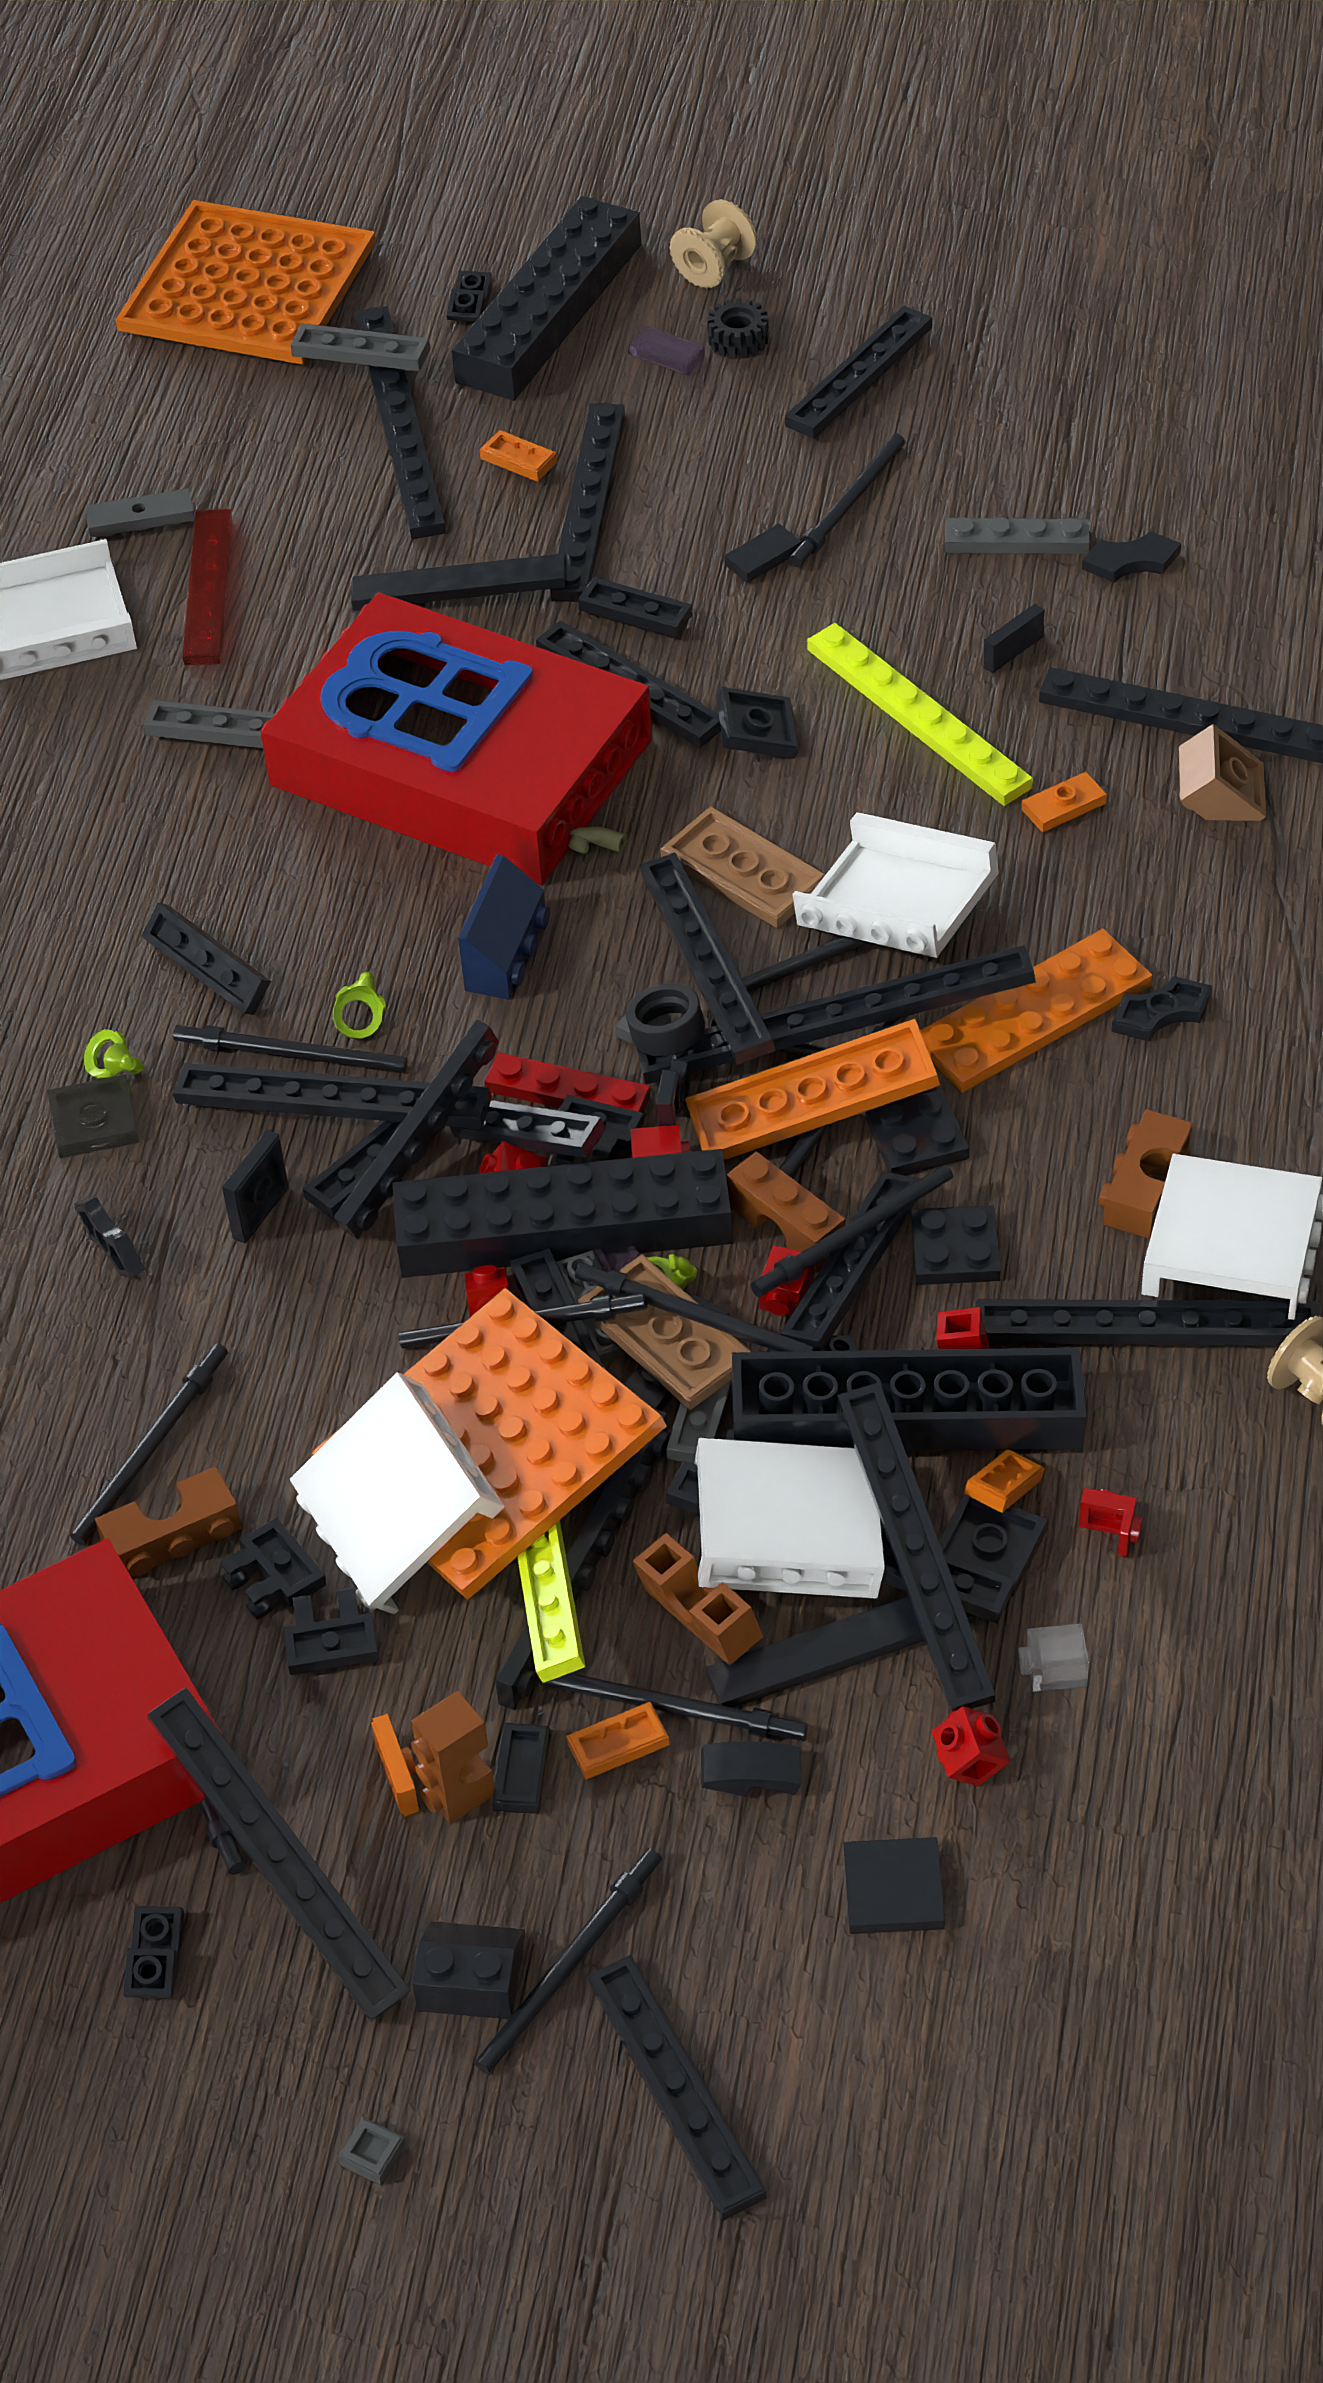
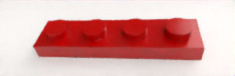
[484,1052,650,1113]

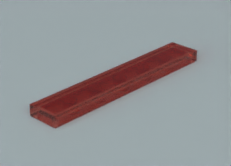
[182,509,232,665]

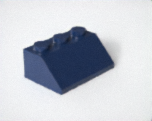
[458,854,550,1000]

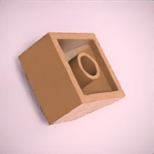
[1178,724,1266,821]

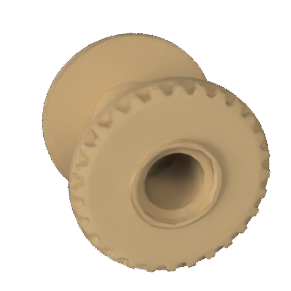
[669,199,758,289]
[1267,1316,1323,1425]

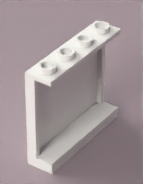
[0,539,137,680]
[792,812,999,958]
[1141,1154,1323,1320]
[290,1372,505,1615]
[694,1438,884,1598]

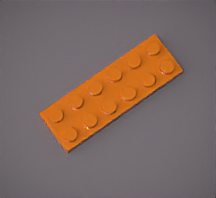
[920,928,1153,1093]
[685,1019,940,1160]

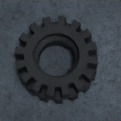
[707,298,769,359]

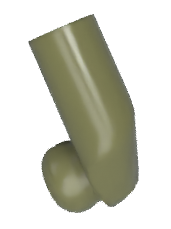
[568,826,627,854]

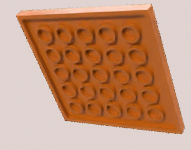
[115,200,376,365]
[311,1288,667,1600]

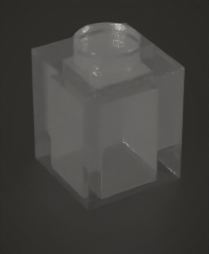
[1019,1623,1089,1692]

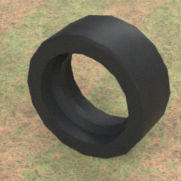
[625,984,705,1056]

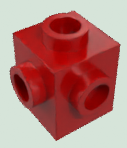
[931,1706,1011,1786]

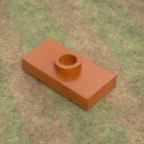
[480,430,558,482]
[1022,771,1107,833]
[964,1449,1045,1513]
[566,1702,669,1780]
[371,1714,419,1817]

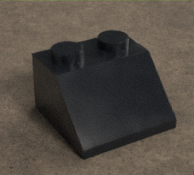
[412,1921,525,2019]

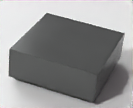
[337,2117,406,2185]

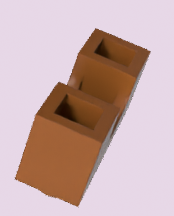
[1098,1109,1193,1239]
[727,1152,845,1273]
[95,1466,242,1577]
[633,1533,763,1665]
[411,1690,495,1824]

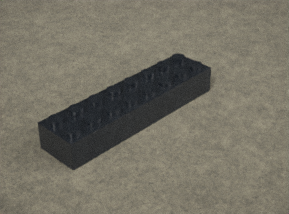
[452,196,642,401]
[392,1149,733,1278]
[732,1348,1086,1451]

